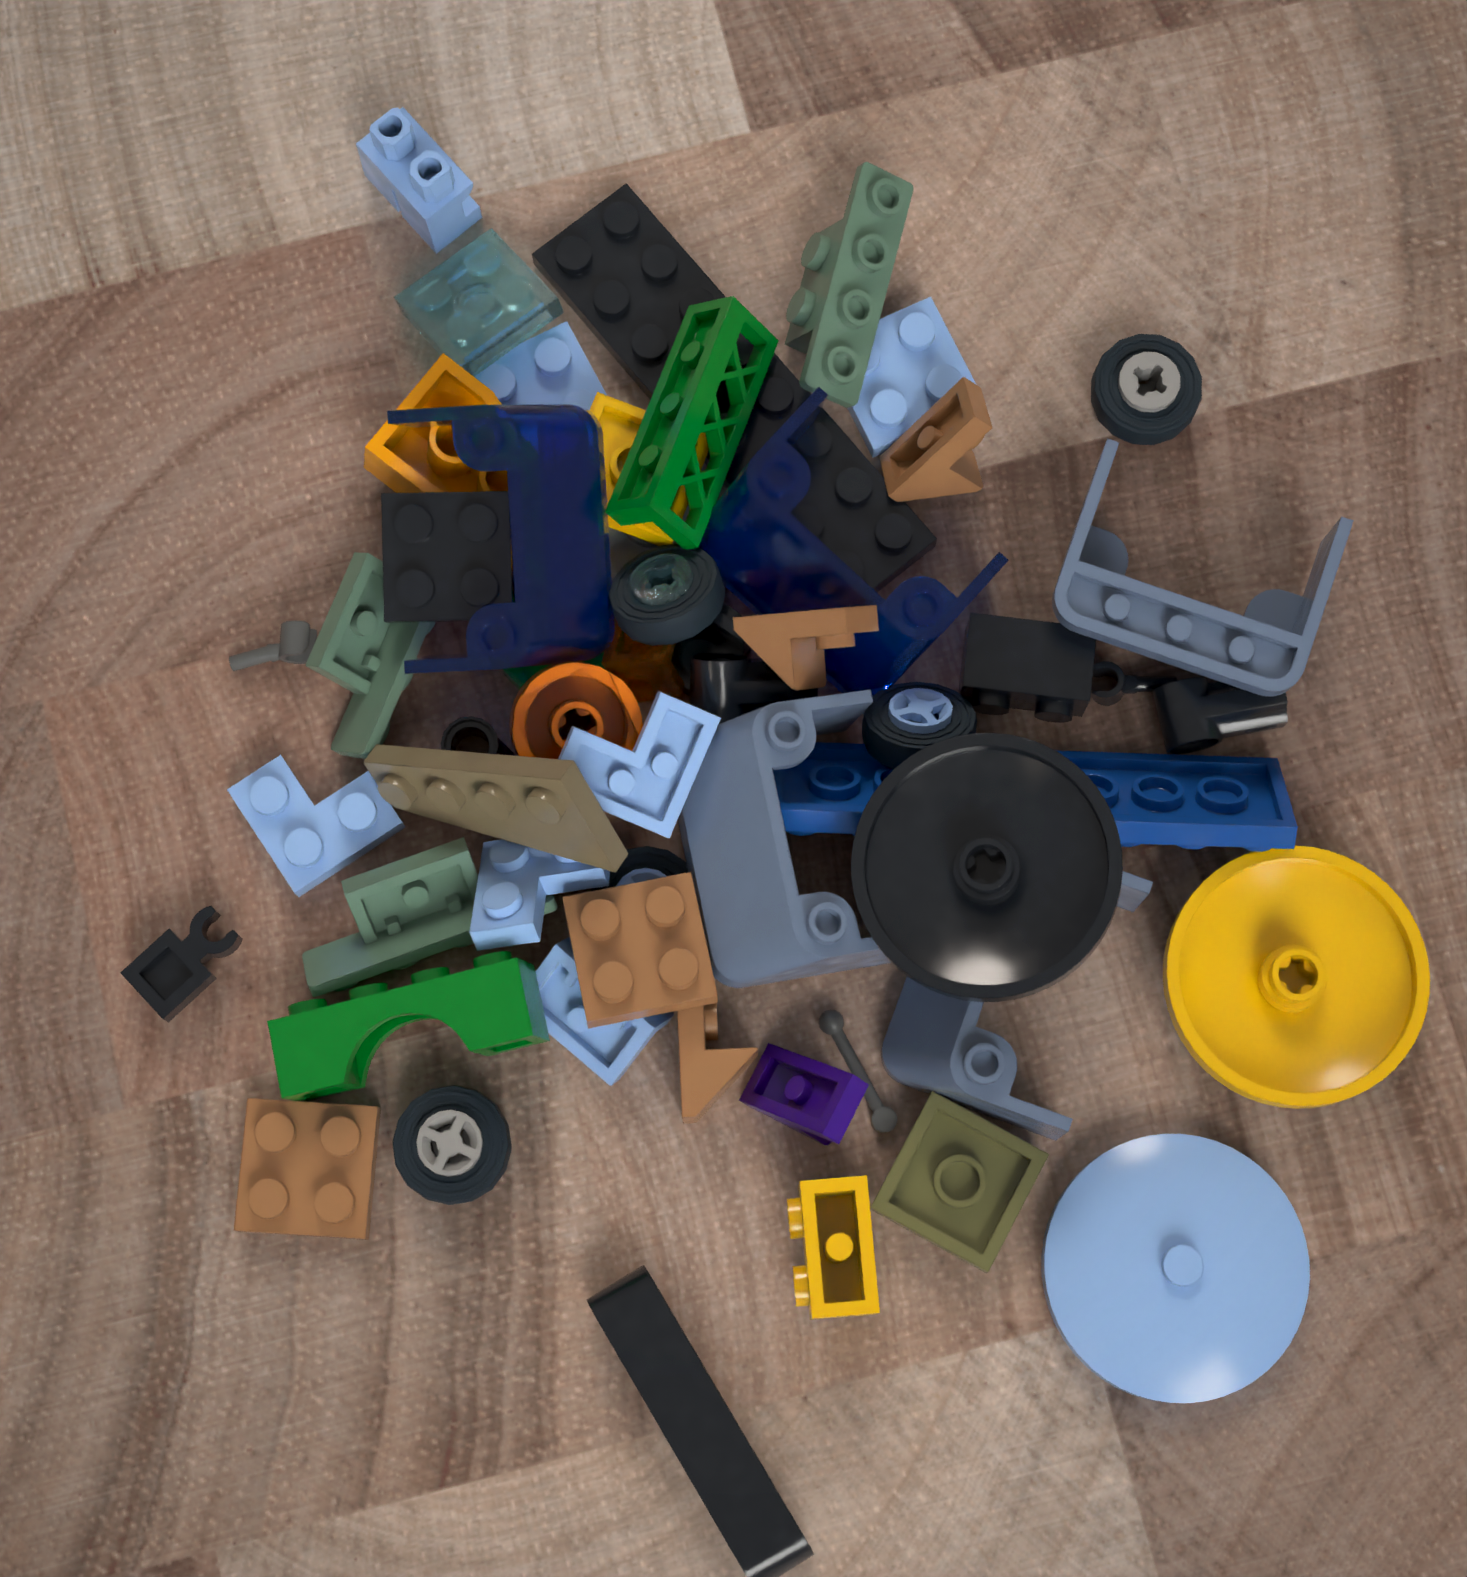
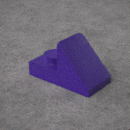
[739,1043,869,1145]

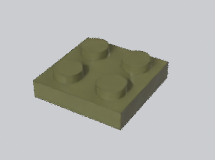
[870,1091,1049,1273]

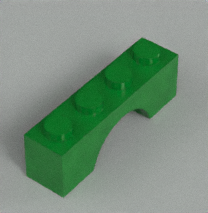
[267,951,550,1102]

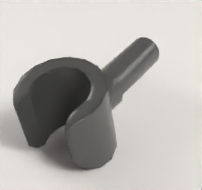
[229,621,317,671]

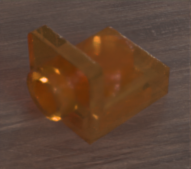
[601,598,685,703]

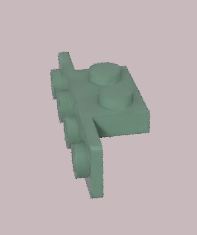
[784,162,914,408]
[305,552,436,759]
[302,837,558,997]

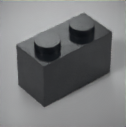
[958,612,1096,723]

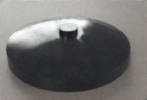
[851,733,1123,1002]

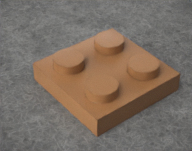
[562,872,718,1029]
[234,1098,381,1240]

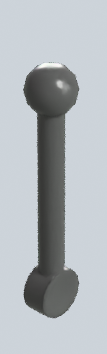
[819,1009,897,1133]

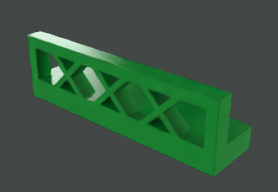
[605,296,779,549]

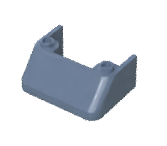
[1052,438,1354,697]
[678,690,891,988]
[881,871,1153,1141]

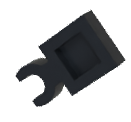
[120,906,243,1023]

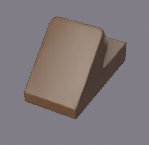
[879,377,993,502]
[733,605,879,690]
[677,1003,758,1124]

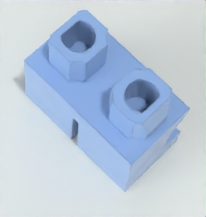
[356,107,482,254]

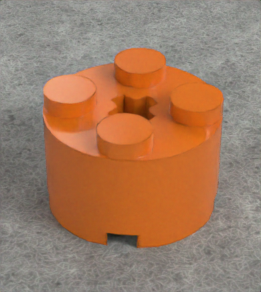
[509,661,643,759]

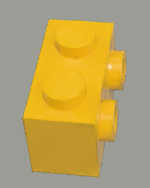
[787,1175,880,1320]

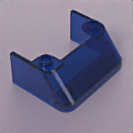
[699,387,1009,697]
[387,404,614,674]

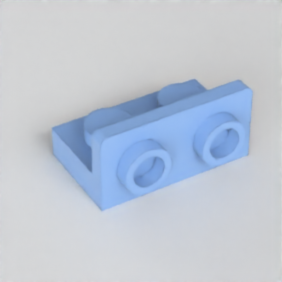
[535,937,674,1086]

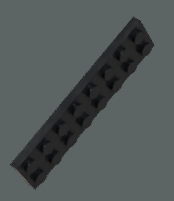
[532,183,937,609]

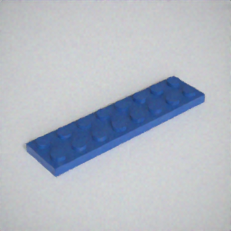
[773,742,1298,852]

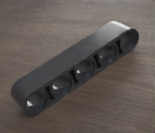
[587,1265,814,1577]

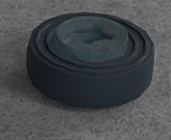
[609,544,725,646]

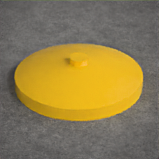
[1163,845,1430,1109]

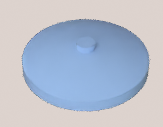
[1041,1134,1310,1403]

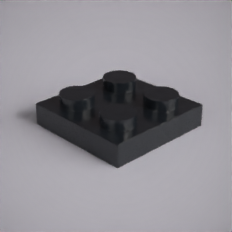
[381,491,514,623]

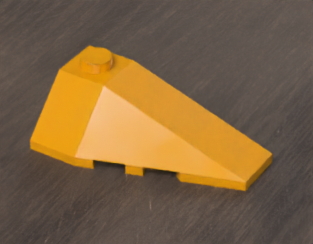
[364,353,604,605]

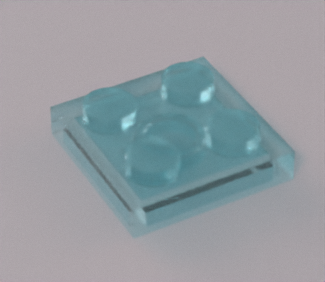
[394,228,564,377]

